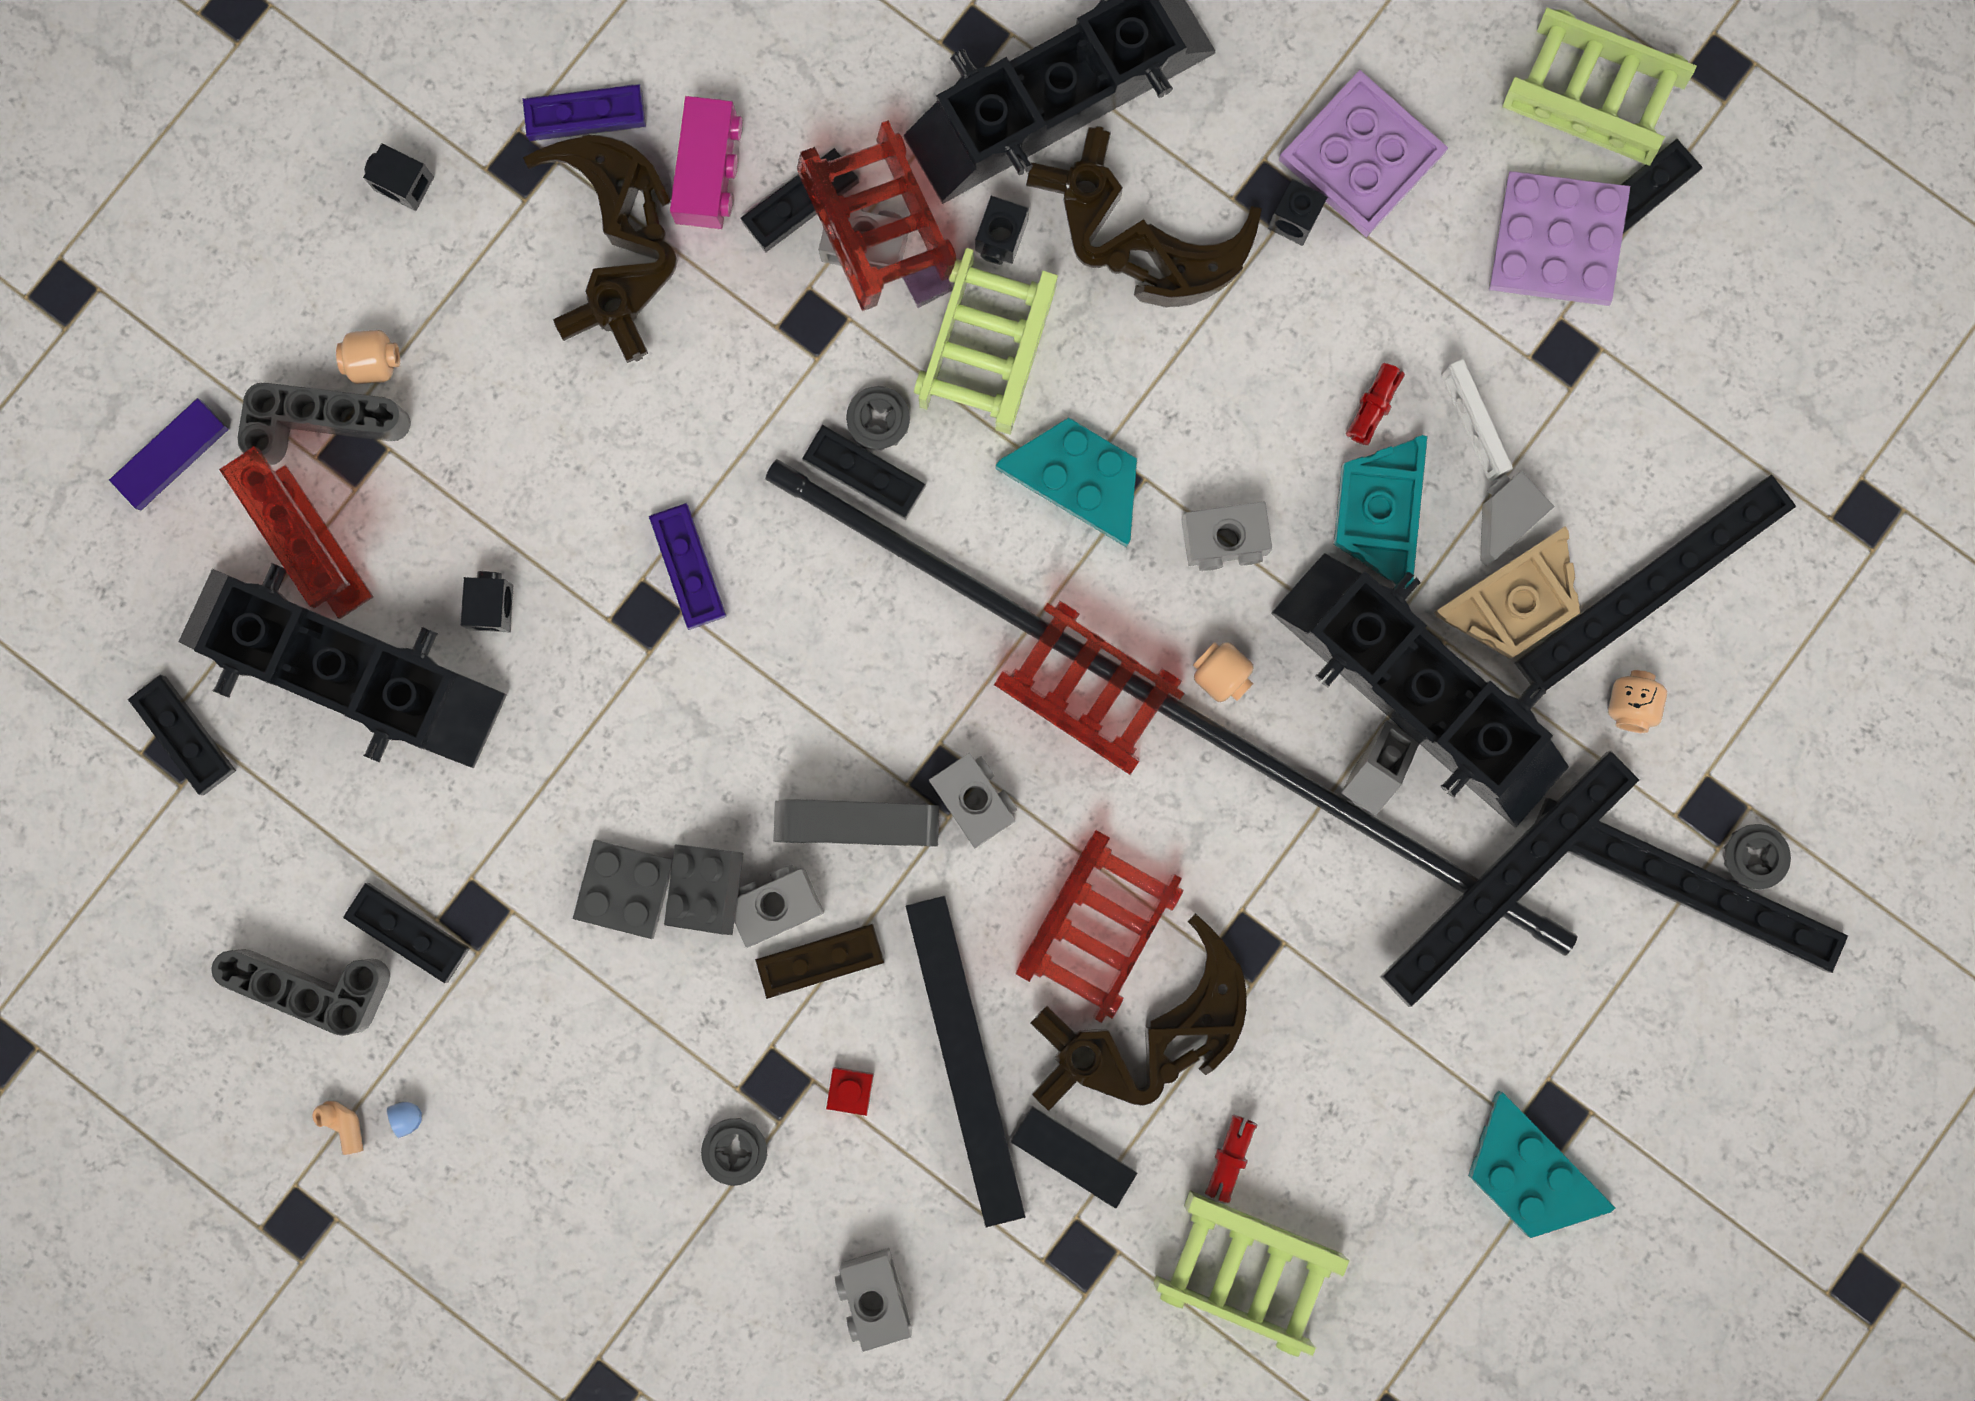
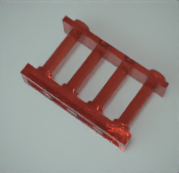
[797,120,956,311]
[219,446,374,619]
[994,601,1185,775]
[1015,830,1184,1023]

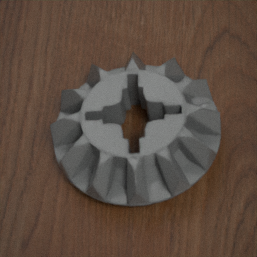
[846,386,910,451]
[1724,824,1791,889]
[701,1118,768,1186]

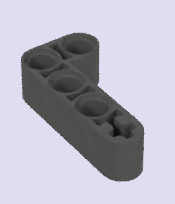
[237,382,410,466]
[773,799,939,847]
[211,949,390,1036]

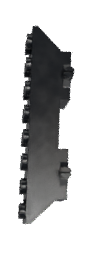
[903,0,1215,204]
[1271,553,1569,828]
[178,562,507,768]

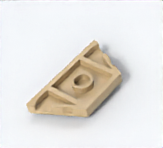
[1434,526,1580,659]

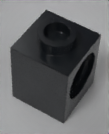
[363,143,434,211]
[1268,179,1328,246]
[975,195,1029,265]
[460,571,514,632]

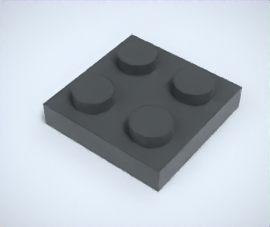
[572,840,673,939]
[664,844,743,935]

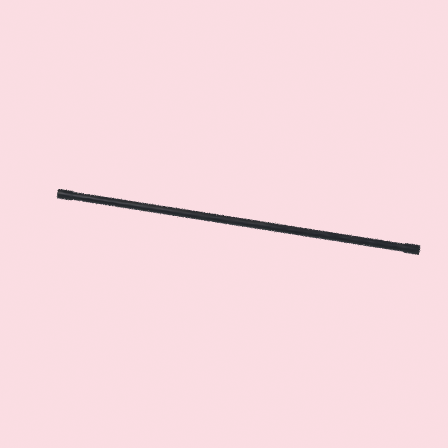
[765,459,1578,956]

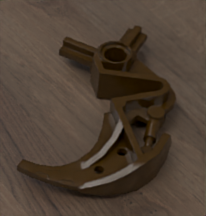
[1026,126,1262,307]
[523,135,677,363]
[1030,913,1247,1111]

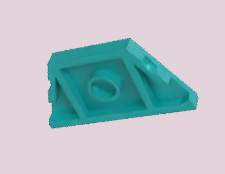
[995,418,1137,548]
[1333,435,1428,588]
[1468,1091,1615,1238]

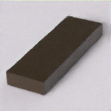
[755,924,885,999]

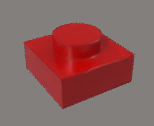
[826,1067,874,1116]

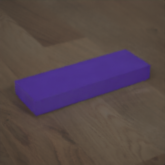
[522,84,646,141]
[109,398,229,511]
[649,503,727,630]

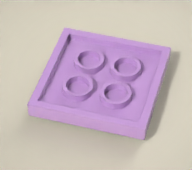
[1279,70,1448,238]
[1489,171,1630,306]

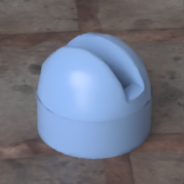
[387,1102,422,1138]

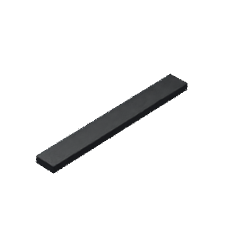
[1514,475,1796,691]
[1380,751,1639,1007]
[1535,798,1848,973]
[905,896,1026,1228]

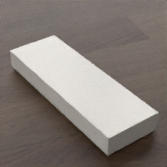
[1442,359,1513,482]

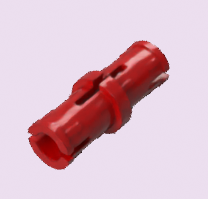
[1346,363,1405,445]
[1205,1115,1258,1203]

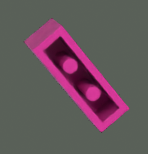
[670,96,742,229]

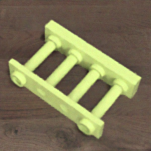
[1502,7,1697,166]
[914,248,1058,435]
[1153,1191,1349,1357]

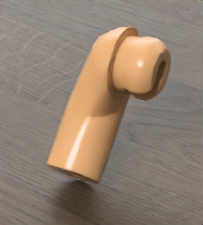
[313,1101,364,1155]

